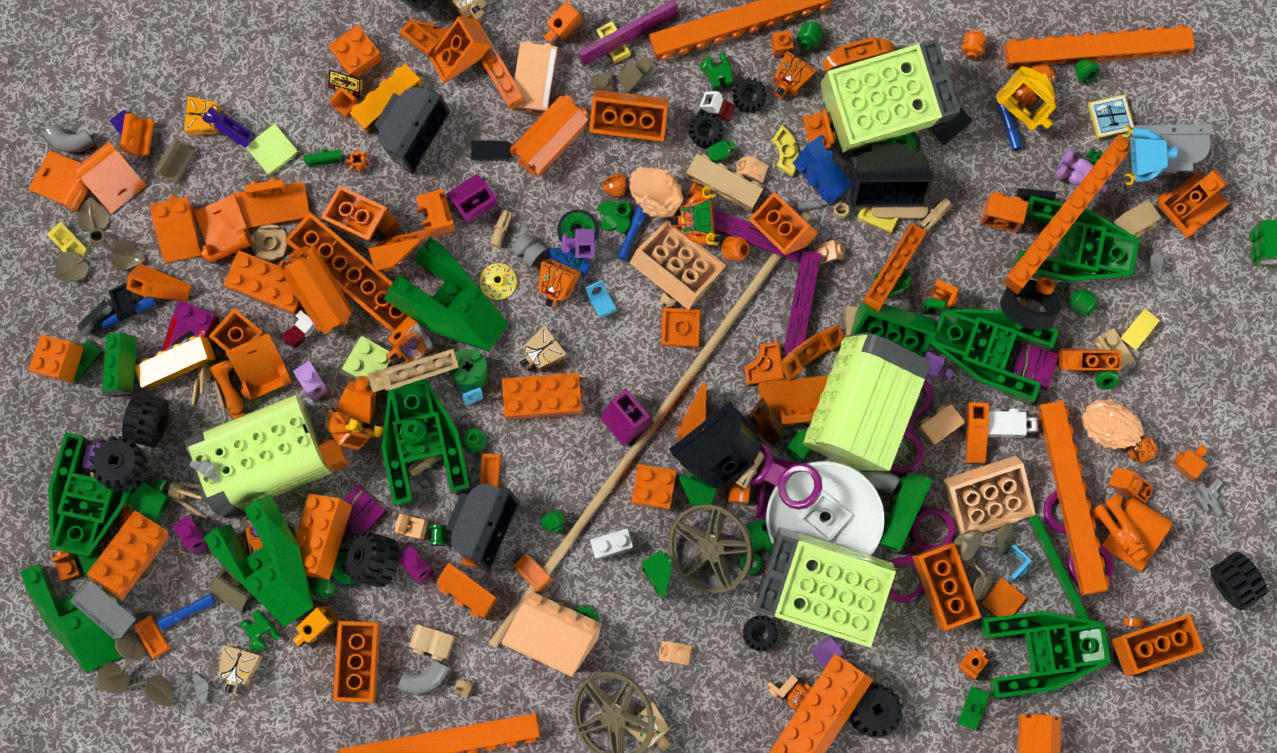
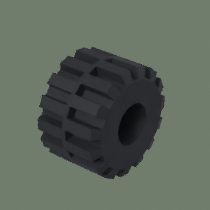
[122,392,169,448]
[89,436,148,492]
[345,531,400,588]
[1210,551,1268,611]
[849,684,904,737]

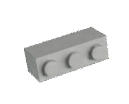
[70,581,136,639]

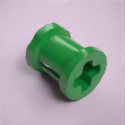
[429,525,447,546]

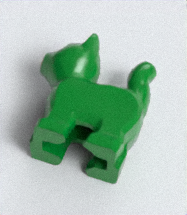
[699,52,735,91]
[239,609,280,652]

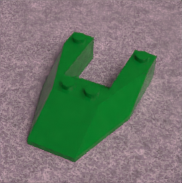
[1013,196,1140,282]
[384,237,509,352]
[931,308,1059,405]
[381,379,472,507]
[48,432,146,557]
[203,495,314,627]
[20,543,122,673]
[980,611,1111,698]

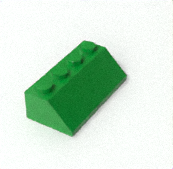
[850,302,937,357]
[878,472,933,554]

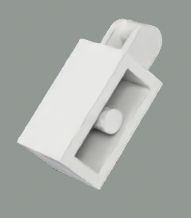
[988,408,1038,438]

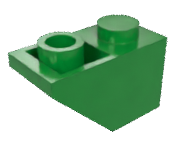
[679,474,717,512]

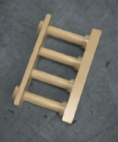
[367,349,459,392]

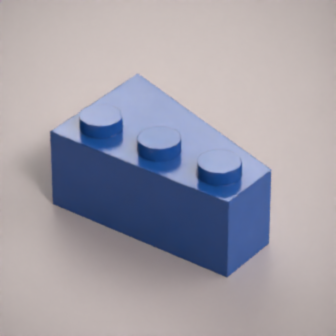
[793,134,851,205]

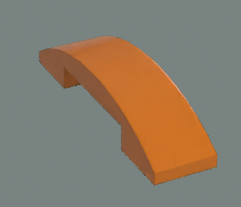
[780,324,845,381]

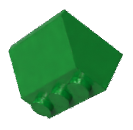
[102,333,137,396]
[641,550,673,601]

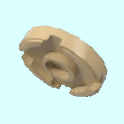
[251,224,289,262]

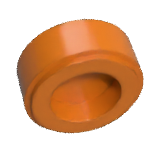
[1035,277,1055,294]
[1123,618,1144,627]

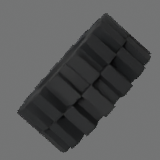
[732,77,767,114]
[689,112,723,149]
[742,615,779,651]

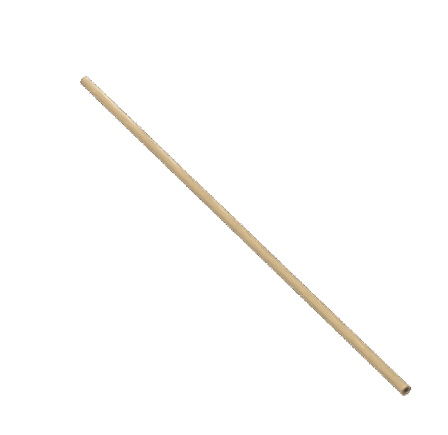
[489,212,810,648]

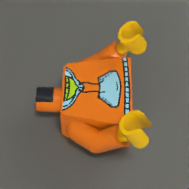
[325,408,384,450]

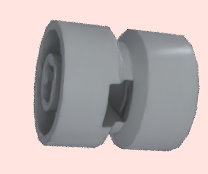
[511,232,547,268]

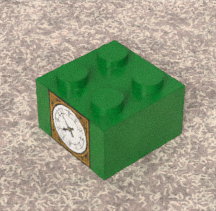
[1249,220,1277,266]

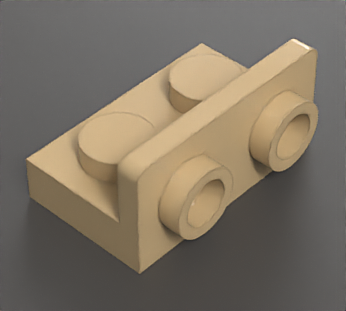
[1093,328,1135,371]

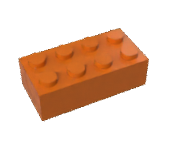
[589,90,669,142]
[223,250,302,316]
[502,373,582,420]
[295,494,352,580]
[87,510,169,601]
[912,543,981,631]
[1111,614,1204,677]
[333,621,381,703]

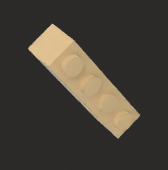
[686,154,763,213]

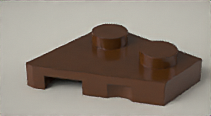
[747,398,784,446]

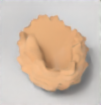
[629,166,684,218]
[1082,399,1144,450]

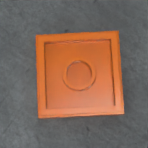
[661,308,701,348]

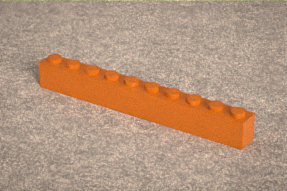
[649,0,833,61]
[1003,25,1195,69]
[1003,134,1131,294]
[1038,401,1109,597]
[339,713,540,753]

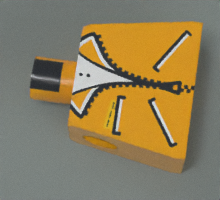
[184,96,230,136]
[293,606,340,647]

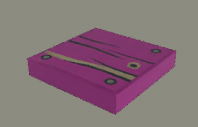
[1012,342,1059,390]
[343,485,386,536]

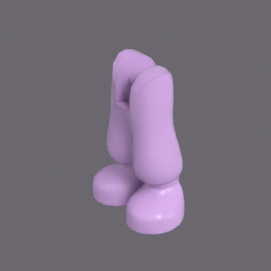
[1054,147,1112,194]

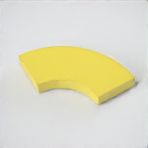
[771,125,799,177]

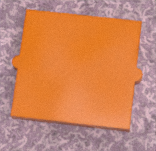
[980,577,1026,617]

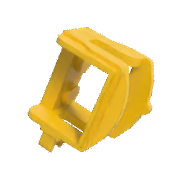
[996,66,1056,132]

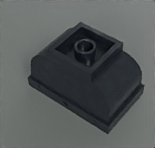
[374,87,450,175]
[850,145,934,207]
[669,401,761,488]
[446,484,519,573]

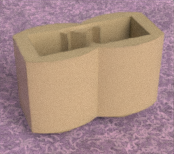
[409,624,455,661]

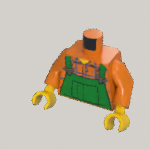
[670,186,719,246]

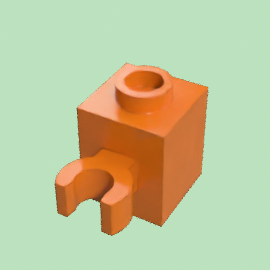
[1173,444,1208,481]

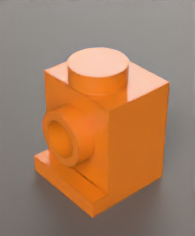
[957,648,989,680]

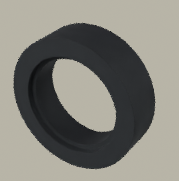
[1000,279,1061,330]

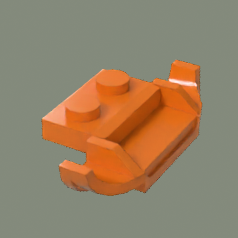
[823,37,896,73]

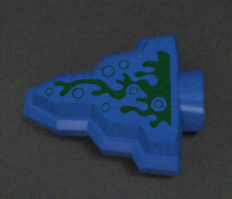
[545,248,591,277]

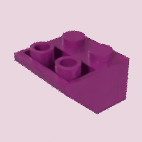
[446,173,498,225]
[600,388,653,447]

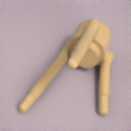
[191,364,225,408]
[168,481,208,520]

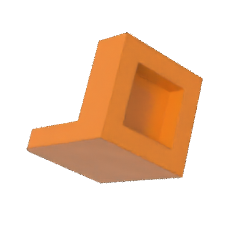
[329,86,357,118]

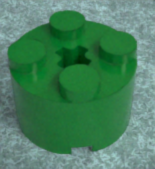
[449,349,489,393]

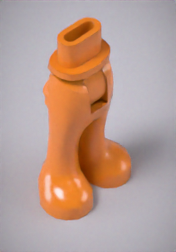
[210,360,246,420]
[1090,493,1149,563]

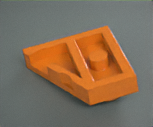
[399,19,449,57]

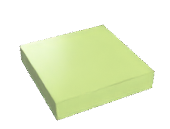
[246,124,298,176]

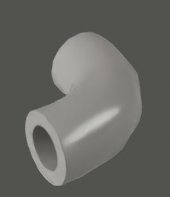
[43,124,96,153]
[863,471,900,494]
[398,660,450,694]

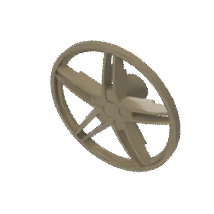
[669,504,753,593]
[573,671,654,753]

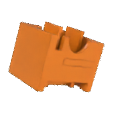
[416,188,456,238]

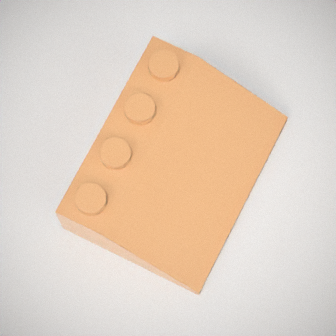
[630,219,726,310]
[943,456,1036,534]
[501,591,602,677]

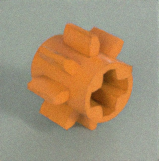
[346,149,370,174]

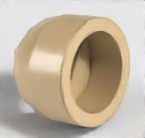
[834,202,849,219]
[660,292,676,308]
[454,678,472,696]

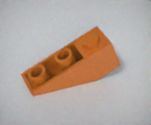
[1168,169,1229,221]
[126,263,191,301]
[1058,348,1121,370]
[966,402,989,464]

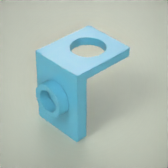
[585,280,617,318]
[458,387,483,406]
[1008,545,1032,581]

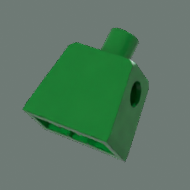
[125,477,170,525]

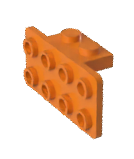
[231,178,310,229]
[758,375,829,426]

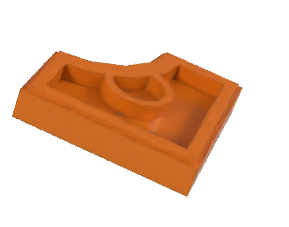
[744,341,785,386]

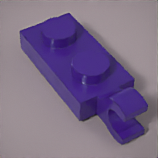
[202,107,254,148]

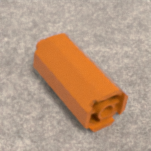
[509,94,589,178]
[278,245,353,334]
[1017,713,1062,753]

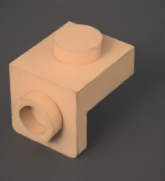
[736,156,769,183]
[813,240,845,265]
[395,514,429,540]
[659,641,692,665]
[767,675,798,699]

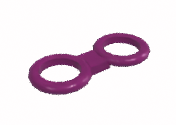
[890,380,933,474]
[736,442,823,510]
[1043,491,1114,583]
[888,507,956,603]

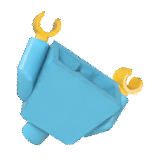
[1121,126,1177,185]

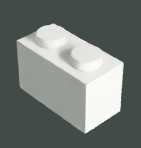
[590,529,633,560]

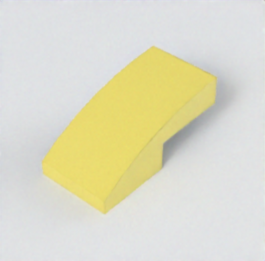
[596,21,631,64]
[47,221,86,257]
[1121,308,1160,350]

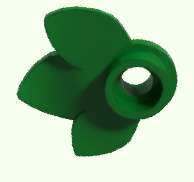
[597,200,632,234]
[741,518,773,554]

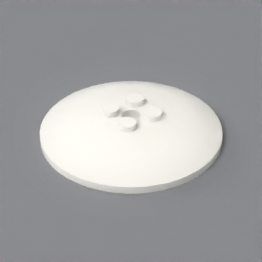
[766,461,884,556]

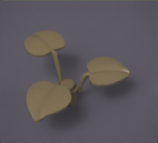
[54,197,144,282]
[954,523,1014,604]
[94,630,173,707]

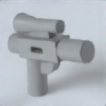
[1194,479,1224,517]

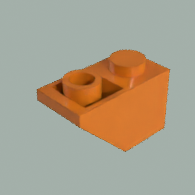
[1108,467,1153,504]

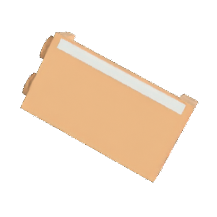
[511,41,558,115]

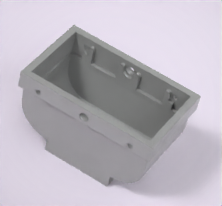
[1124,124,1212,177]

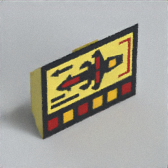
[328,69,363,98]

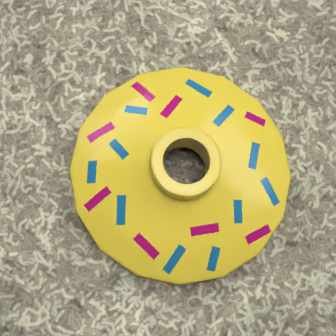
[479,263,517,300]

